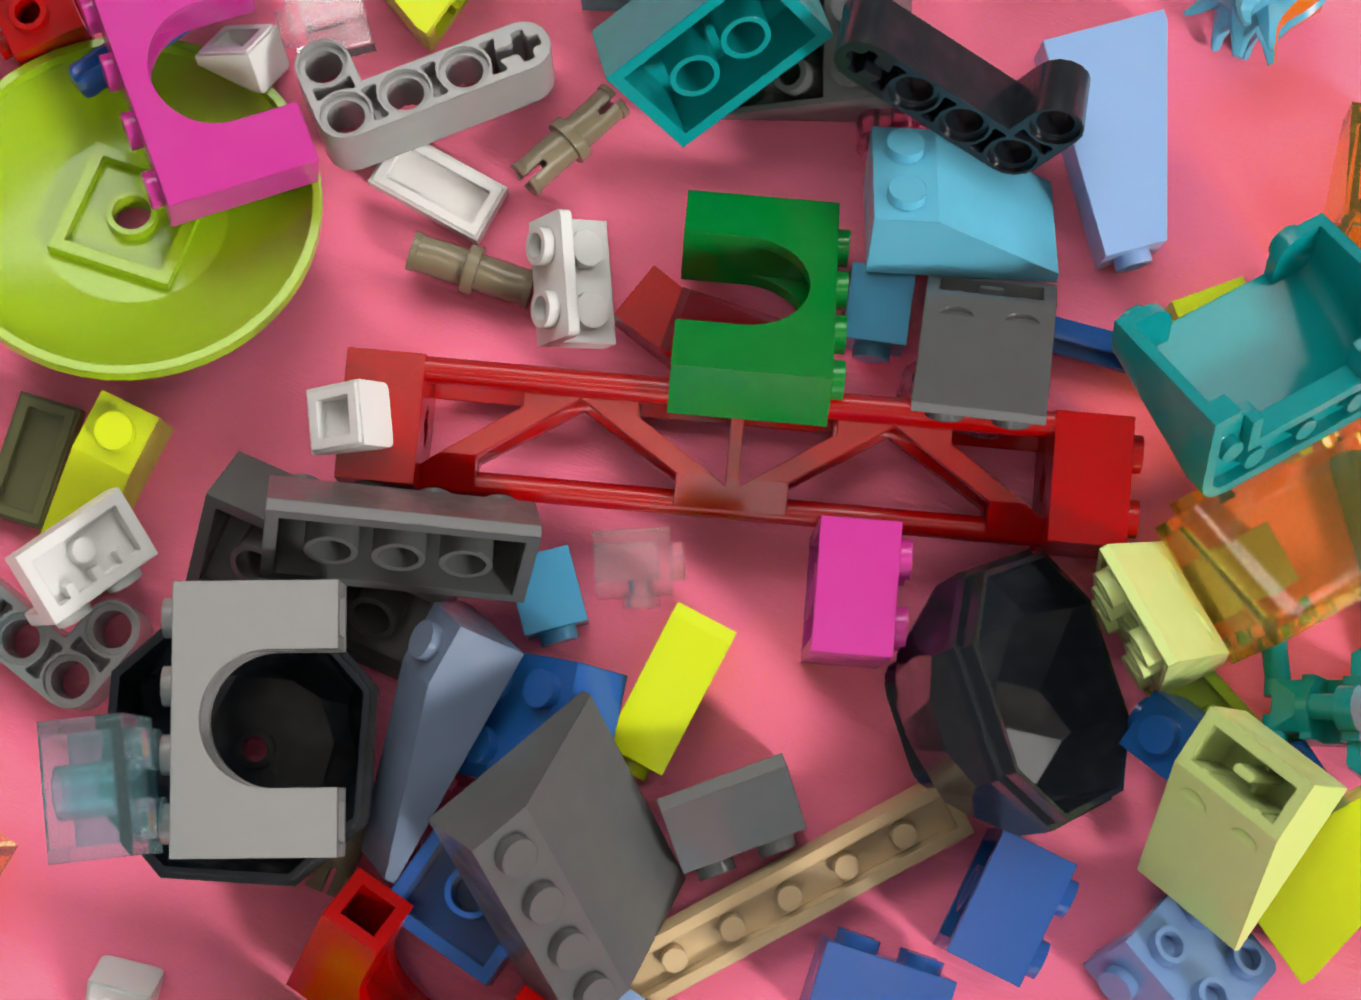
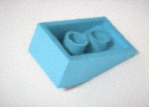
[863,126,1059,283]

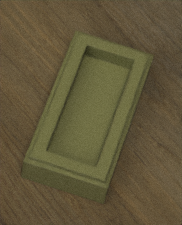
[0,391,86,530]

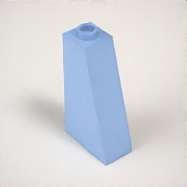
[1034,9,1168,273]

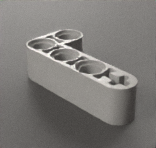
[294,21,555,171]
[0,577,153,711]

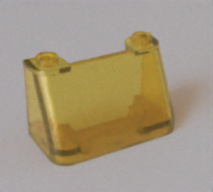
[1155,418,1361,665]

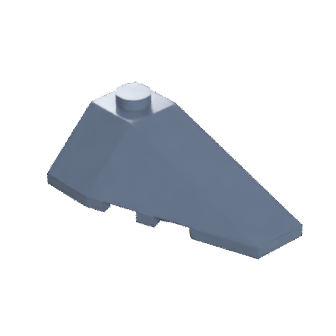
[361,601,524,883]

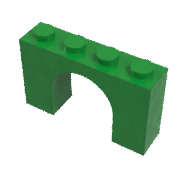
[667,190,851,427]

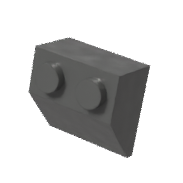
[656,753,807,881]

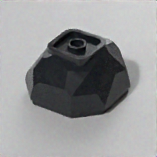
[884,550,1129,836]
[99,628,380,887]

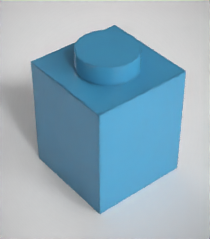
[843,262,916,363]
[516,544,589,647]

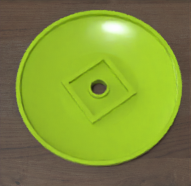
[0,38,323,381]

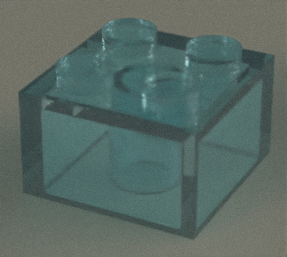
[36,713,168,865]

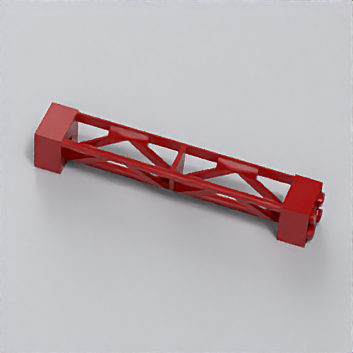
[334,347,1145,560]

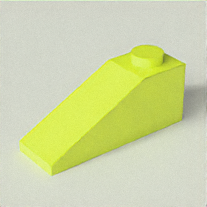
[40,390,174,534]

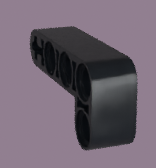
[834,0,1091,175]

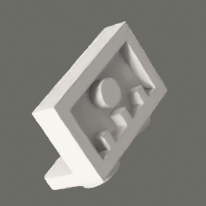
[526,209,616,349]
[4,487,158,629]

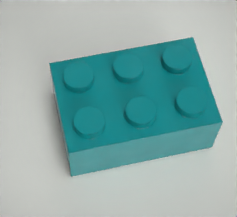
[591,0,834,147]

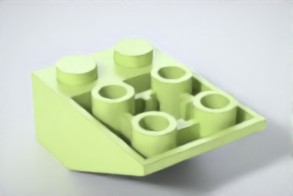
[1091,541,1230,694]
[1137,706,1348,951]

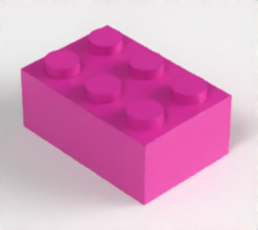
[800,515,913,669]

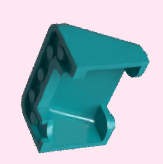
[1111,213,1361,497]

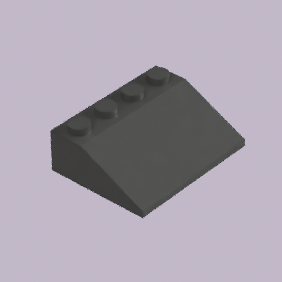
[428,691,686,1000]

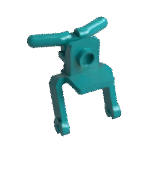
[1259,613,1361,779]

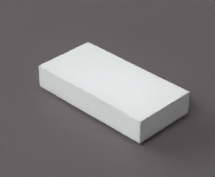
[368,144,509,245]

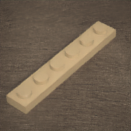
[630,783,975,1000]

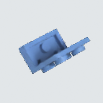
[1083,894,1276,1000]

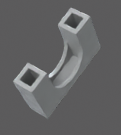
[158,579,347,859]

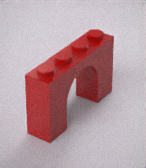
[286,867,546,1000]

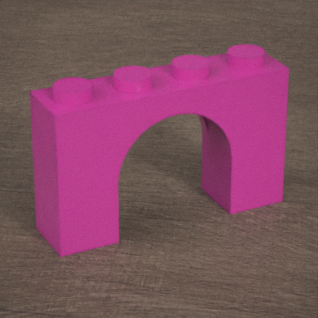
[78,0,319,227]

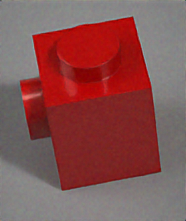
[0,0,95,65]

